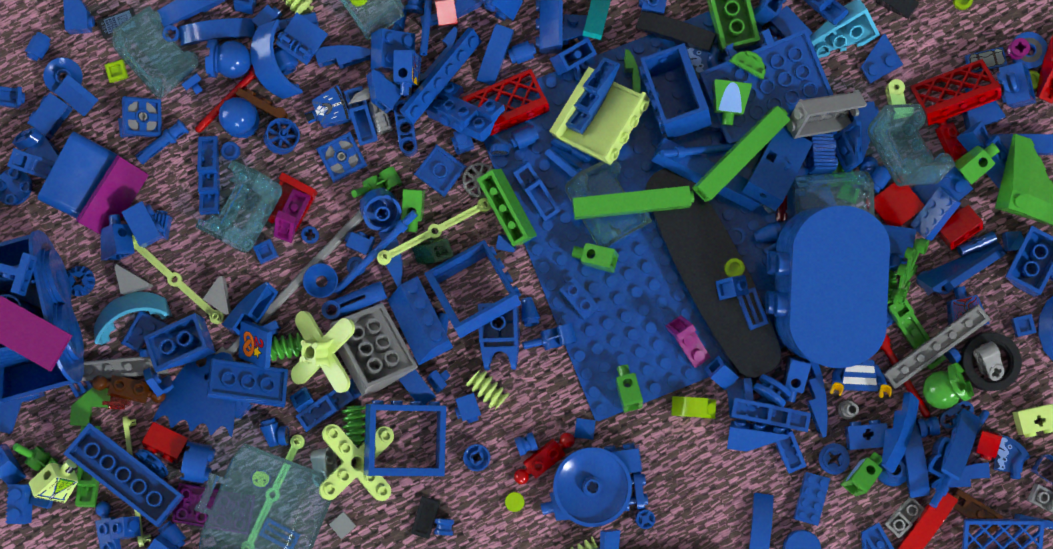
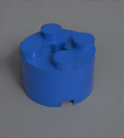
[360,188,402,232]
[180,441,216,484]

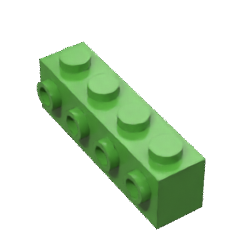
[477,169,537,246]

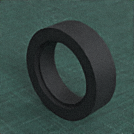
[959,333,1022,391]

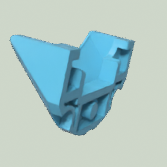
[94,292,172,345]

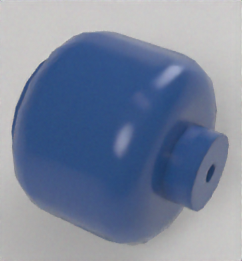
[860,156,879,177]

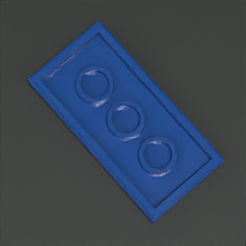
[207,358,288,408]

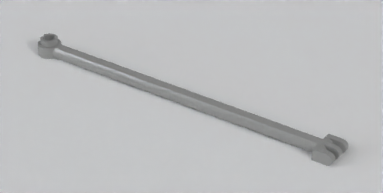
[215,209,363,361]

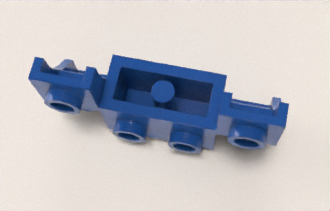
[426,81,505,142]

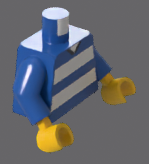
[830,360,892,398]

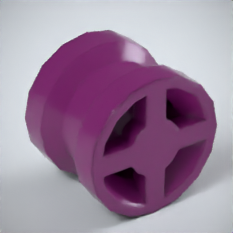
[1007,38,1030,60]

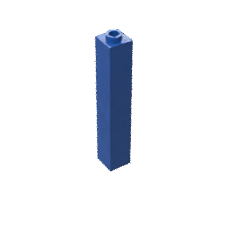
[651,138,762,211]

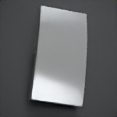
[1026,483,1053,514]
[885,497,924,538]

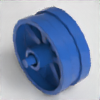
[263,118,300,155]

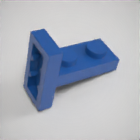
[0,252,37,297]

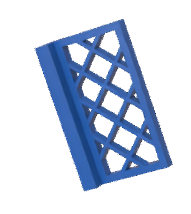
[962,519,1045,549]

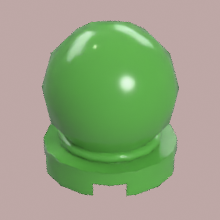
[923,363,974,409]

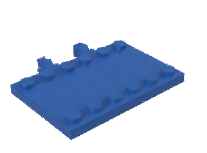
[699,29,833,144]

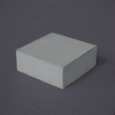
[329,512,357,539]

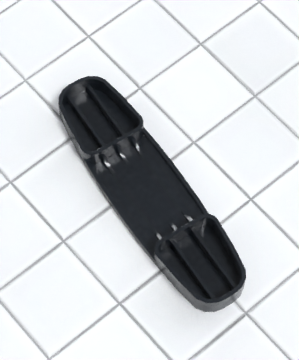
[645,168,781,378]

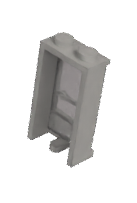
[786,90,867,139]

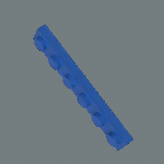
[399,27,482,125]

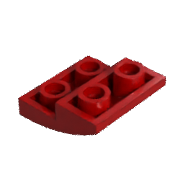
[868,177,925,227]

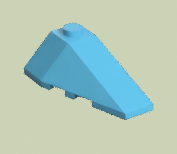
[810,0,880,58]

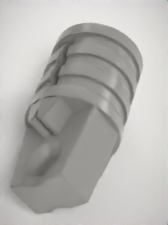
[368,101,393,135]

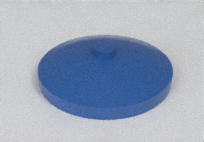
[553,447,632,527]

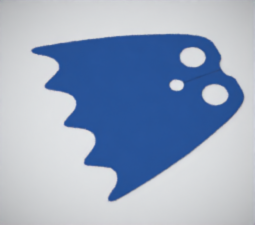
[152,352,236,437]

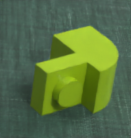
[671,396,716,419]

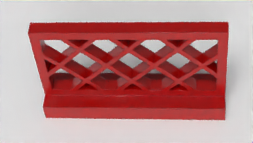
[910,59,1002,126]
[462,69,550,136]

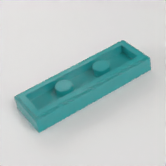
[582,0,611,40]

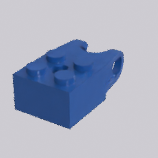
[478,303,520,371]

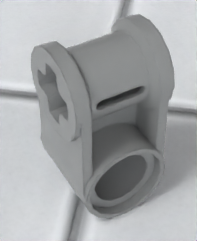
[973,341,1004,381]
[311,447,338,486]

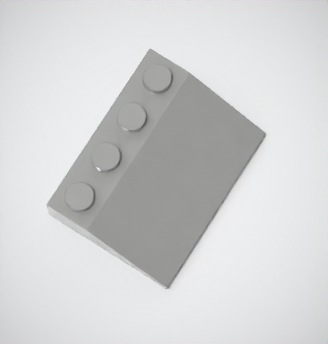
[329,303,418,397]

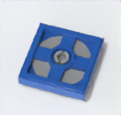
[122,96,162,138]
[316,132,368,183]

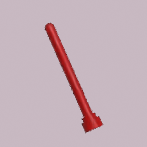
[195,64,257,133]
[880,334,930,418]

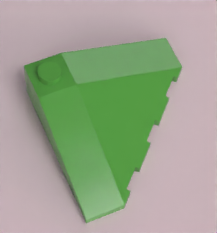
[995,134,1053,226]

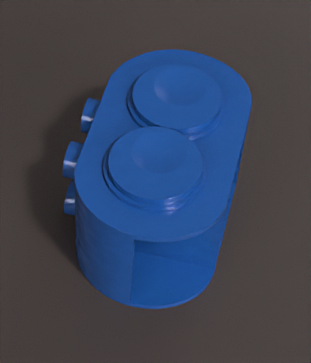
[765,205,890,368]
[0,230,84,404]

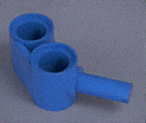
[522,323,577,351]

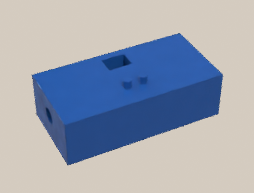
[742,126,813,211]

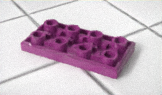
[76,155,149,235]
[0,296,73,371]
[172,483,256,534]

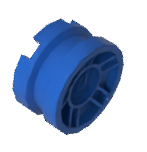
[463,444,491,471]

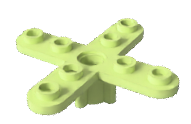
[291,311,355,393]
[319,424,394,501]

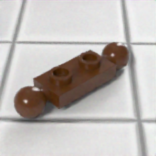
[92,375,166,403]

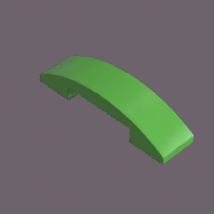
[624,50,641,93]
[888,299,946,370]

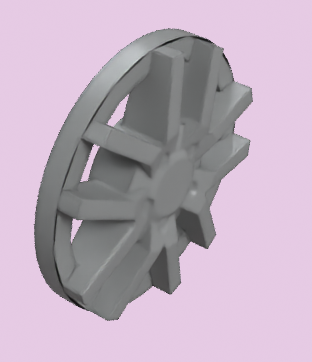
[462,163,493,198]

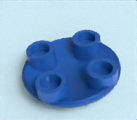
[0,168,32,206]
[135,449,168,479]

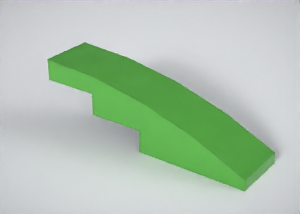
[75,426,102,507]

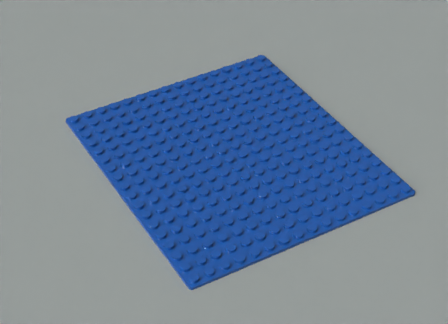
[473,1,837,421]

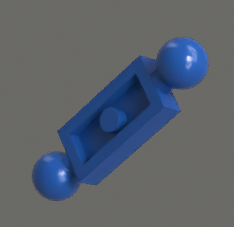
[95,501,121,549]

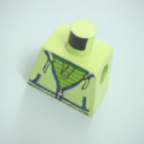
[29,459,78,503]

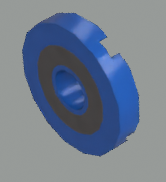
[1011,32,1048,70]

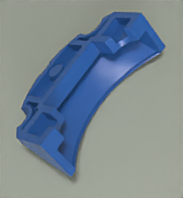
[250,19,303,99]

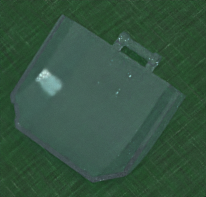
[194,443,332,549]

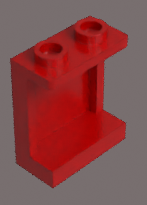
[260,172,318,232]

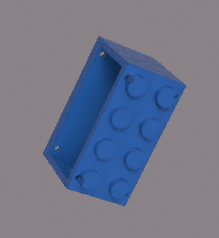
[639,43,712,140]

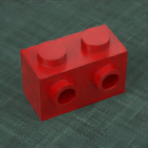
[938,204,983,250]
[142,422,189,463]

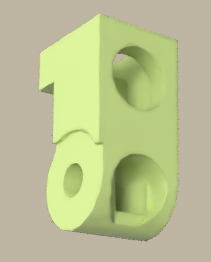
[885,79,913,118]

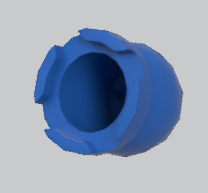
[205,39,251,79]
[218,97,260,138]

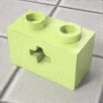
[1012,404,1053,438]

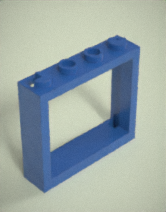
[424,240,521,338]
[364,400,446,476]

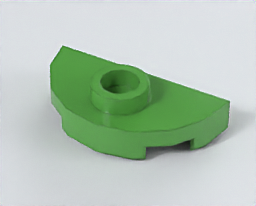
[728,51,766,80]

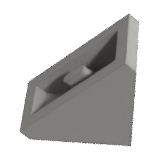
[114,264,153,295]
[203,276,231,316]

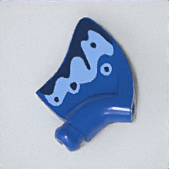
[686,46,721,80]
[994,435,1031,479]

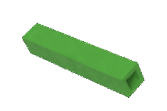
[692,105,791,202]
[572,186,694,220]

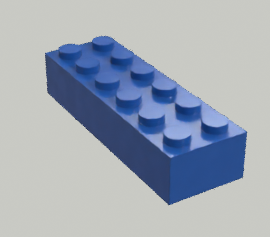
[63,423,185,527]

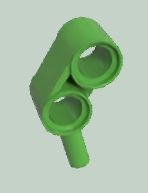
[351,166,403,198]
[13,443,59,472]

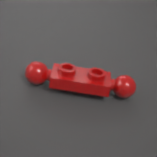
[935,119,967,163]
[514,433,575,484]

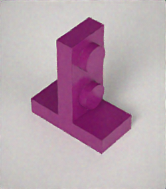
[274,189,311,243]
[665,315,711,368]

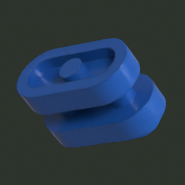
[625,472,648,511]

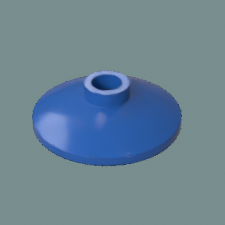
[43,57,83,94]

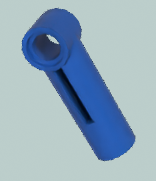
[321,281,387,321]

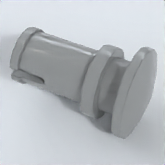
[838,400,859,420]

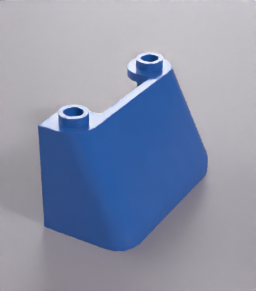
[37,132,121,219]

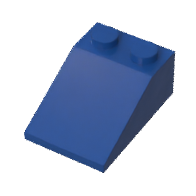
[911,159,973,217]
[144,313,216,372]

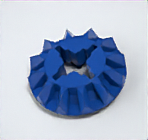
[67,266,95,297]
[818,443,850,475]

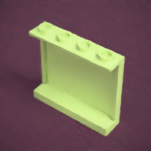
[550,67,650,165]

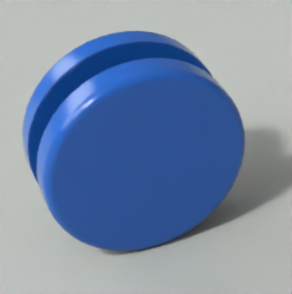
[753,374,792,407]
[783,529,821,549]

